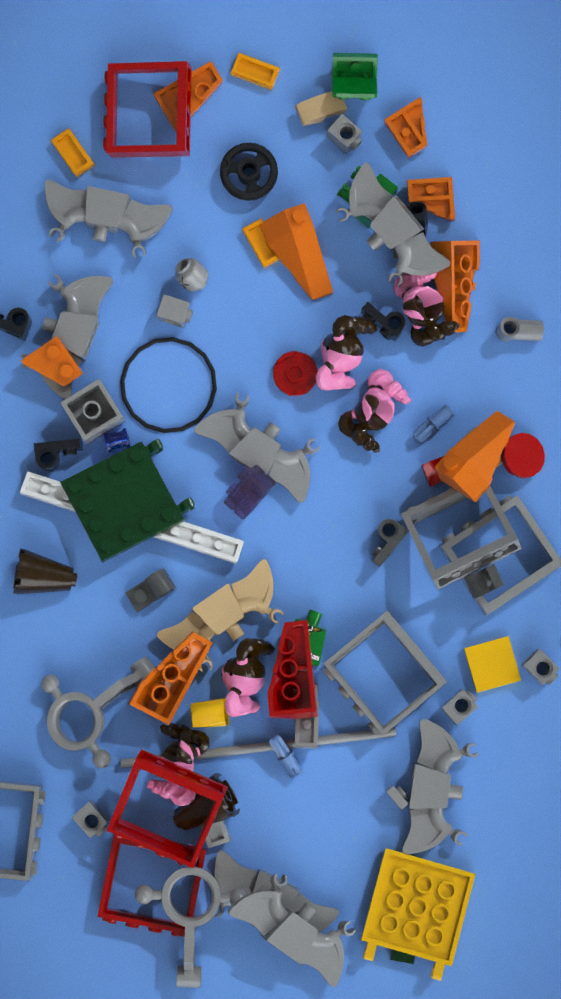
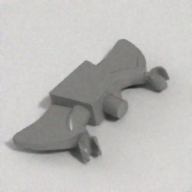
[335,163,450,287]
[45,180,172,258]
[20,275,113,399]
[194,392,320,503]
[402,719,479,854]
[209,850,339,932]
[228,873,356,987]

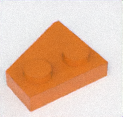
[384,97,427,158]
[407,177,455,222]
[21,336,84,386]

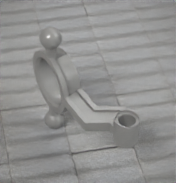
[41,657,155,768]
[135,867,247,988]

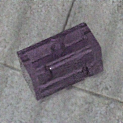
[224,465,276,519]

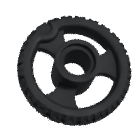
[220,143,278,201]

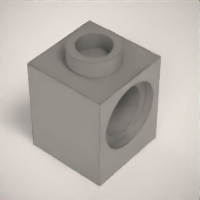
[327,114,362,154]
[156,294,193,328]
[521,649,560,685]
[441,689,478,725]
[72,800,110,838]

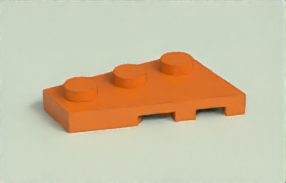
[153,61,223,133]

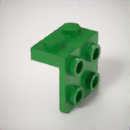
[332,53,378,100]

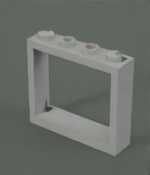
[401,486,522,589]
[439,495,561,615]
[323,611,447,737]
[0,781,46,881]

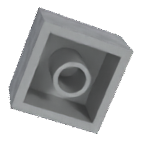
[60,379,126,444]

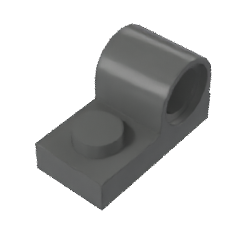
[372,519,409,568]
[464,564,504,599]
[125,568,176,612]

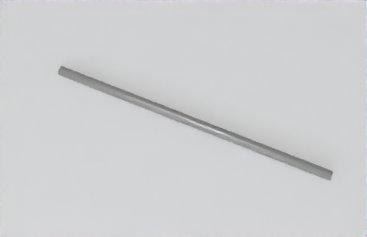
[120,727,396,768]

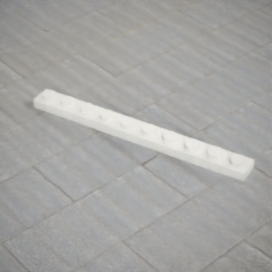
[20,471,244,564]

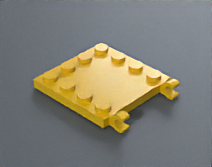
[361,848,475,981]

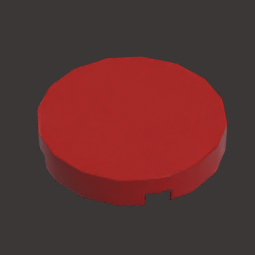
[273,351,318,397]
[501,433,545,479]

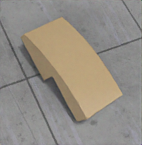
[295,91,347,126]

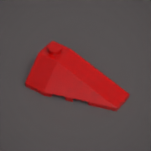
[267,620,318,719]

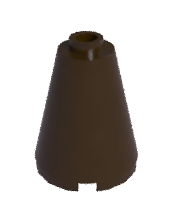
[13,548,77,594]
[173,773,240,830]

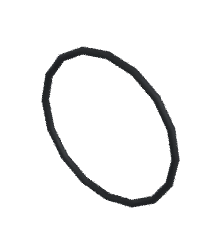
[120,337,217,433]

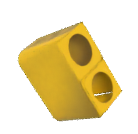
[190,698,230,728]

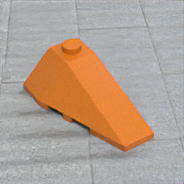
[260,203,333,300]
[430,240,480,332]
[435,411,515,503]
[128,632,213,725]

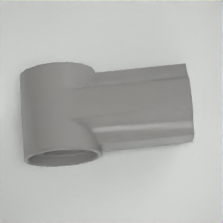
[496,317,544,342]

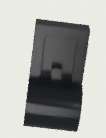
[361,302,405,341]

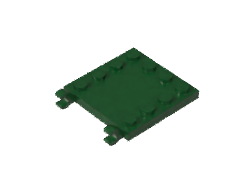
[60,439,195,563]

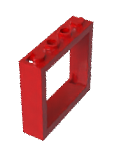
[103,61,192,158]
[107,749,228,868]
[97,834,207,937]

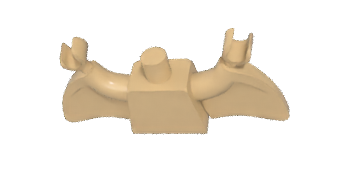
[157,559,284,672]

